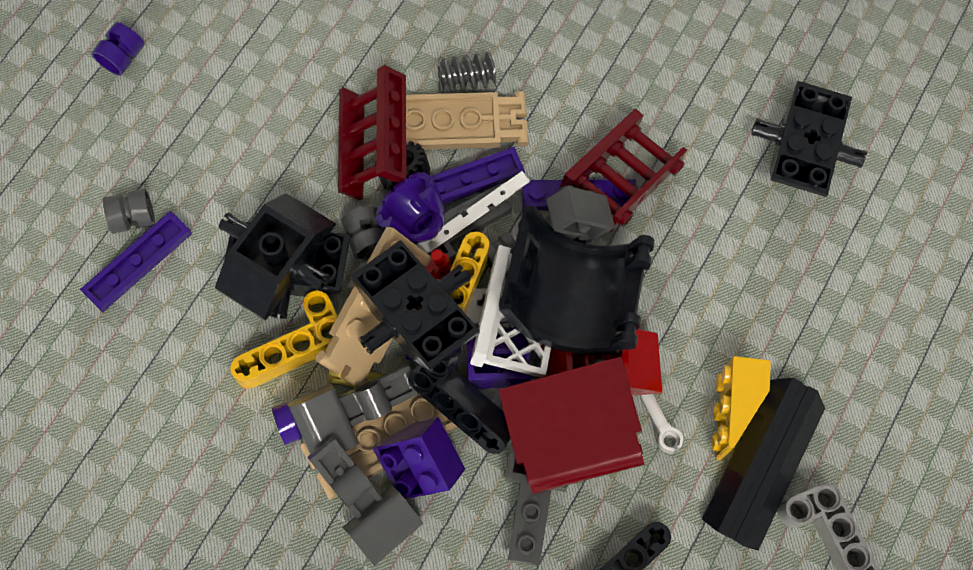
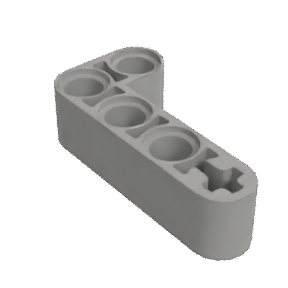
[778,484,879,570]

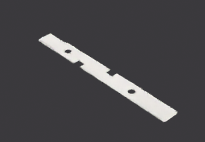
[416,171,530,254]

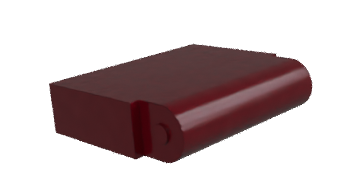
[498,357,645,494]

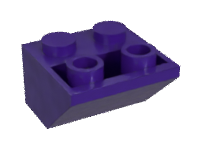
[467,328,530,389]
[372,417,466,499]

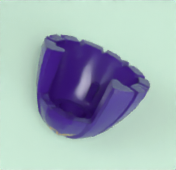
[376,172,445,243]

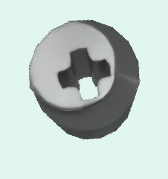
[438,52,496,93]

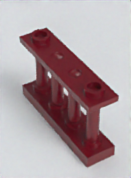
[338,65,406,200]
[559,108,688,233]

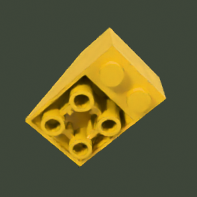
[712,356,771,461]

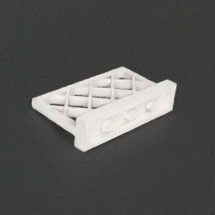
[470,245,551,378]

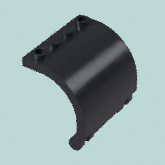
[499,206,655,355]

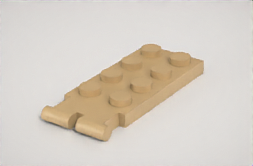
[406,91,529,150]
[316,227,432,387]
[300,394,458,500]

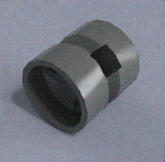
[103,188,155,234]
[342,206,384,260]

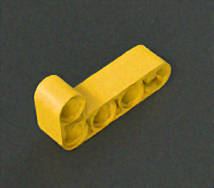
[416,232,490,314]
[230,290,338,389]

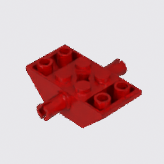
[539,329,663,395]

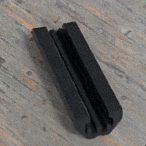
[701,378,825,551]

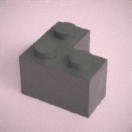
[545,186,615,244]

